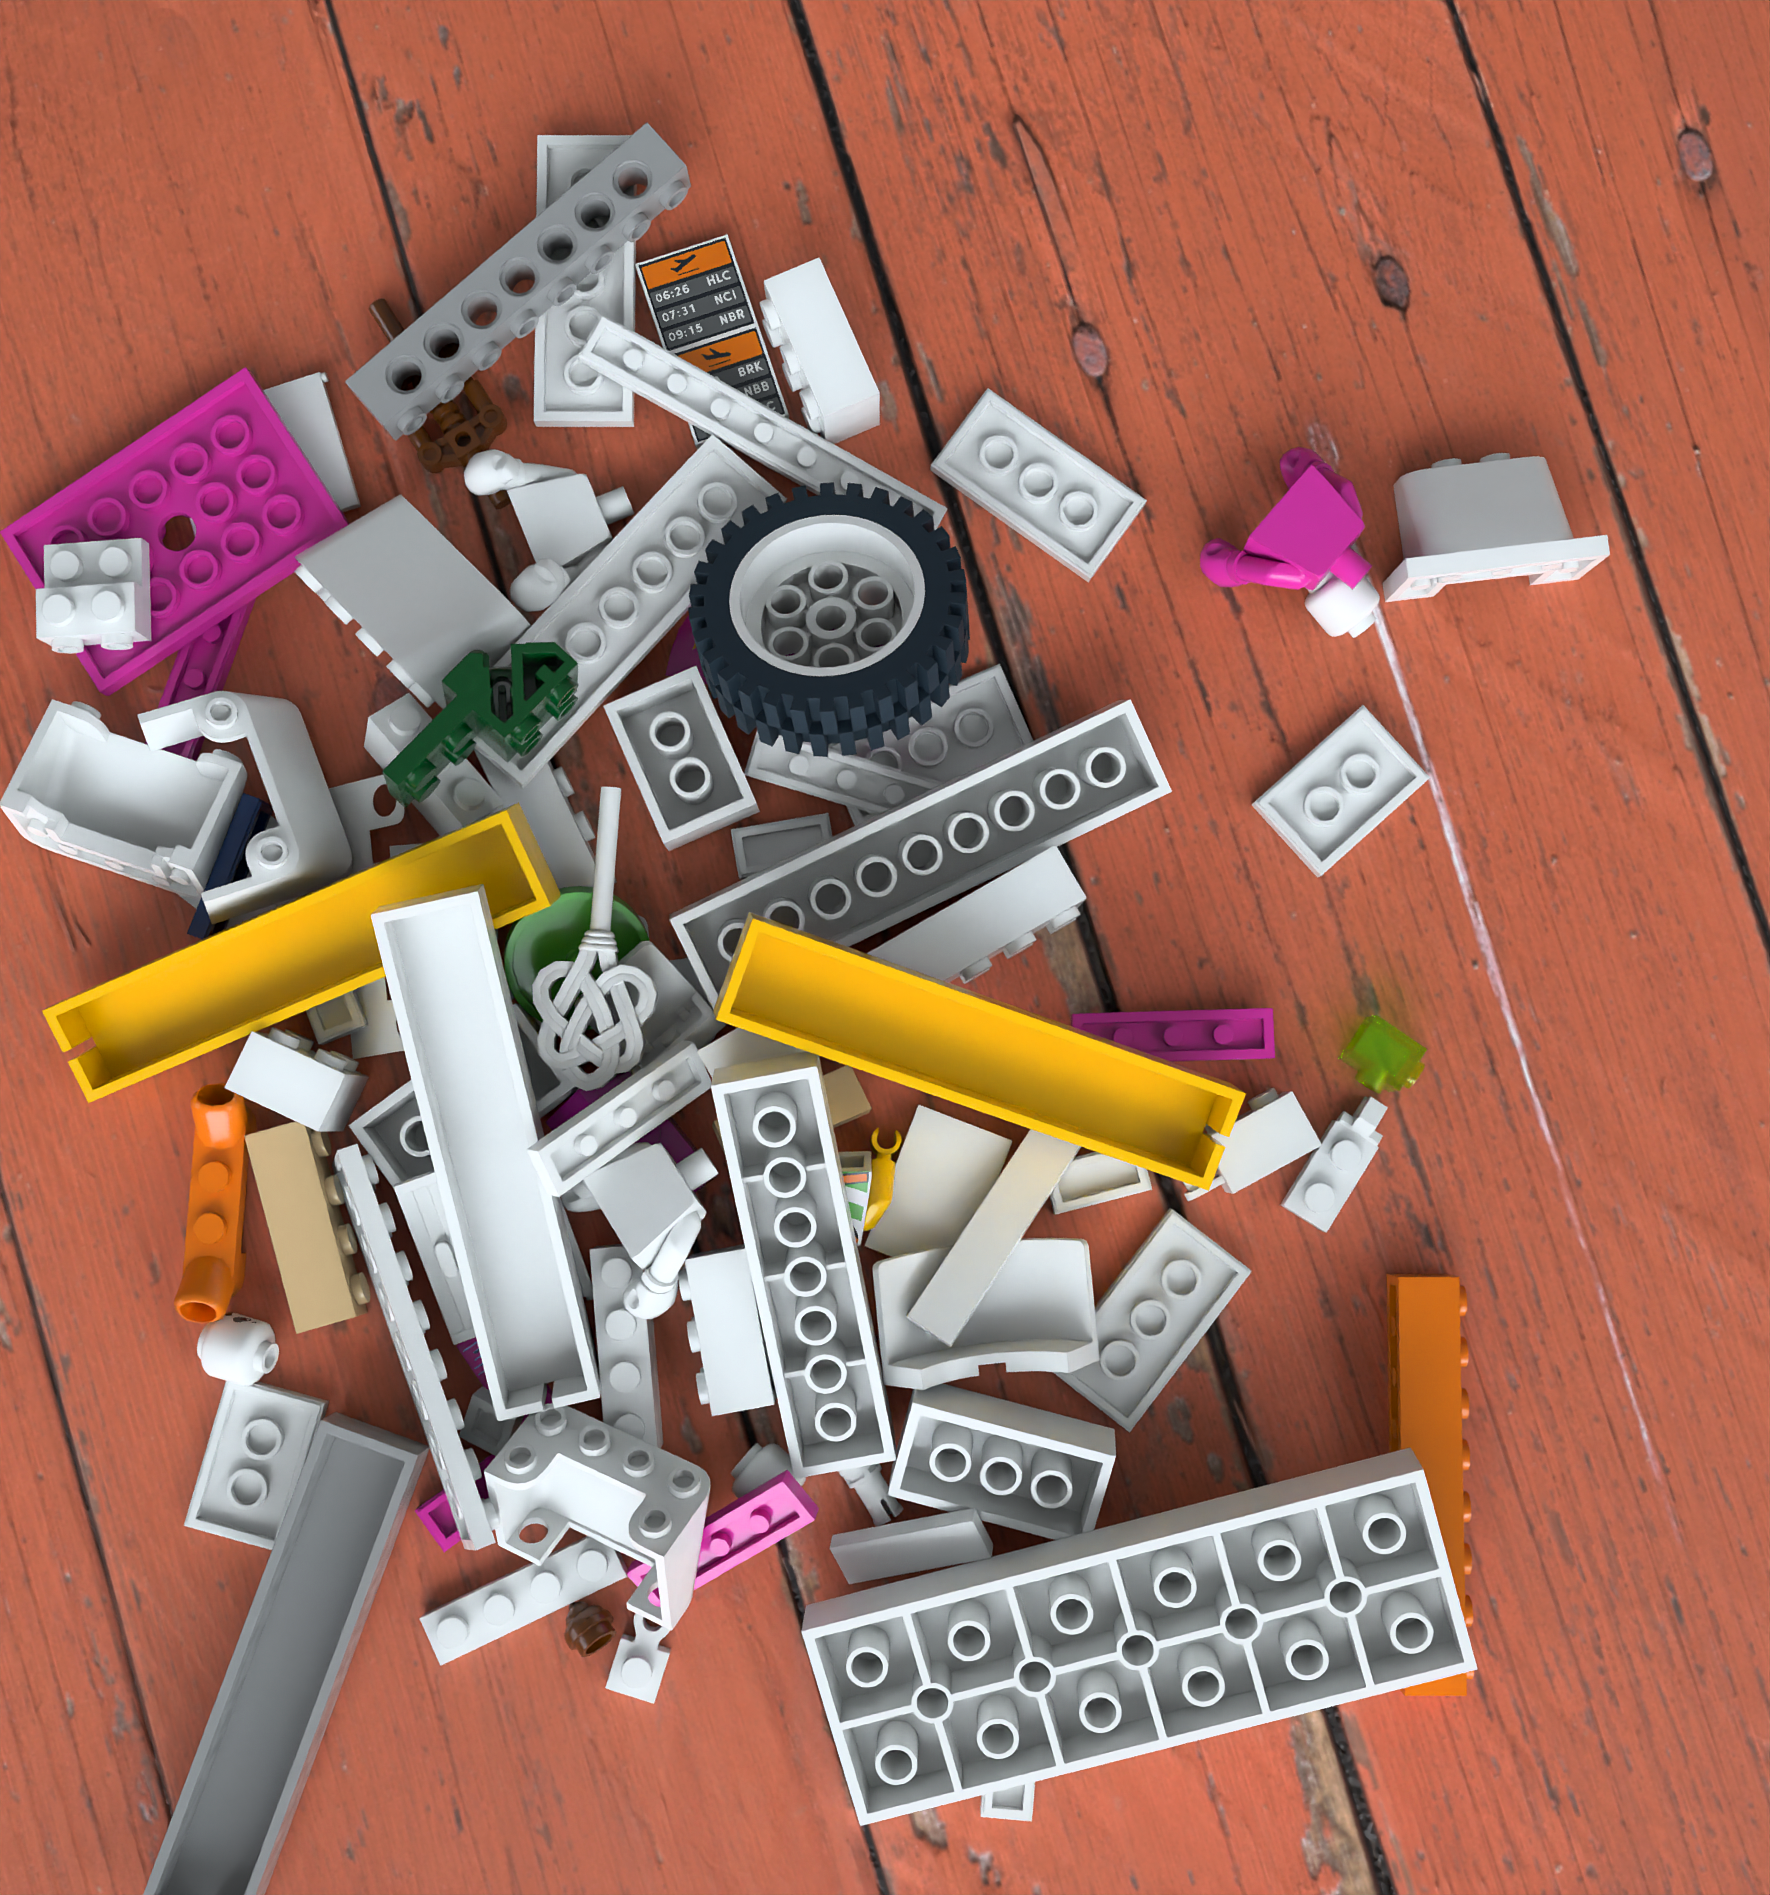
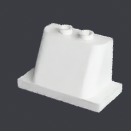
[1382,453,1610,602]

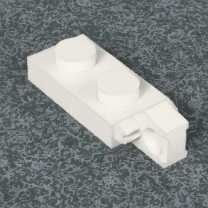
[1280,1096,1388,1233]

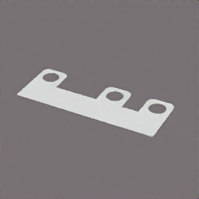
[329,775,405,1059]

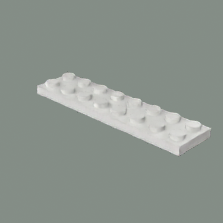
[473,434,787,789]
[332,1144,500,1551]

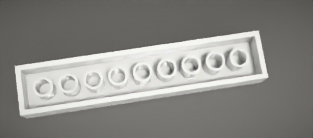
[670,699,1172,1010]

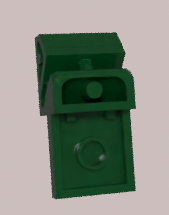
[382,642,579,808]

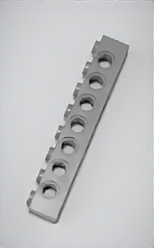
[345,123,691,441]

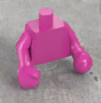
[1200,447,1372,590]

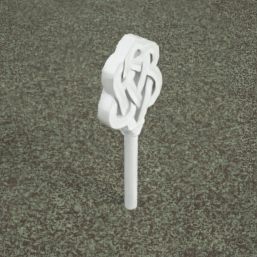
[532,787,658,1091]

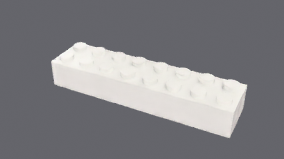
[697,845,1087,1078]
[711,1051,896,1479]

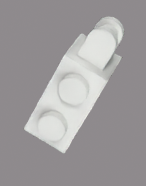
[1183,1088,1322,1201]

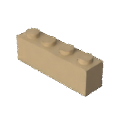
[244,1121,370,1334]

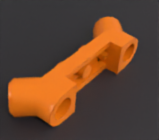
[174,1083,257,1323]

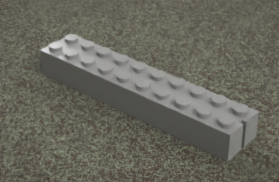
[143,1412,430,1895]

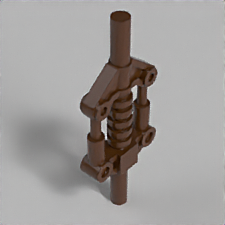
[369,299,511,510]

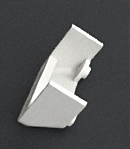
[137,691,353,924]

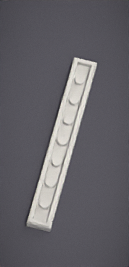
[578,313,948,530]

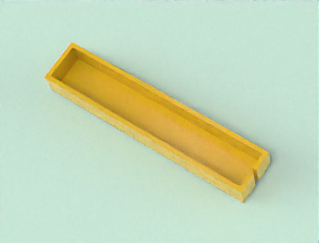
[42,802,561,1103]
[713,912,1246,1191]

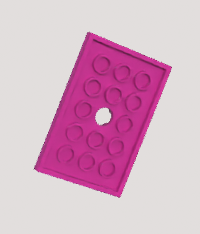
[0,367,350,696]

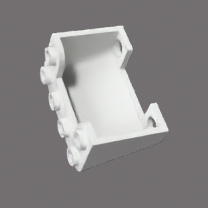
[294,494,531,709]
[484,1403,711,1631]

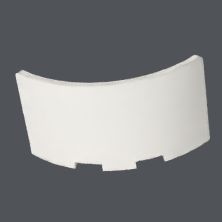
[872,1238,1099,1390]

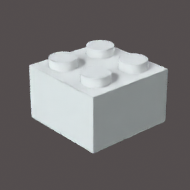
[224,1027,369,1132]

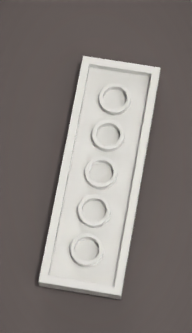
[534,135,637,427]

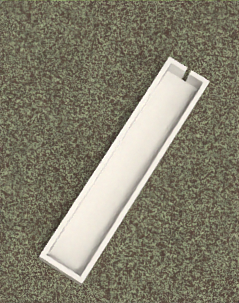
[371,884,601,1422]

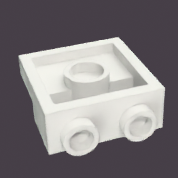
[36,538,151,654]

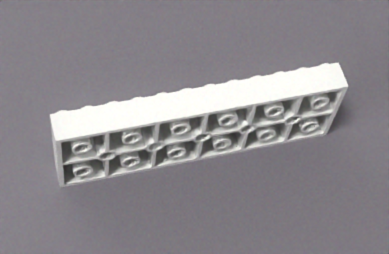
[801,1447,1477,1826]

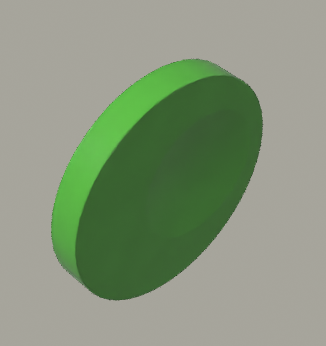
[504,886,649,1030]

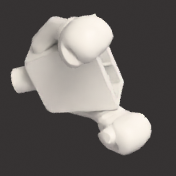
[464,449,634,612]
[561,1142,719,1319]

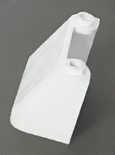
[0,699,247,900]

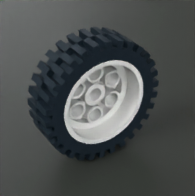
[688,482,970,757]

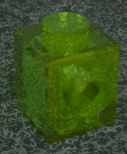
[1339,1015,1427,1094]

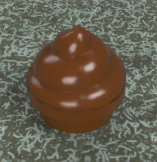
[564,1601,616,1657]

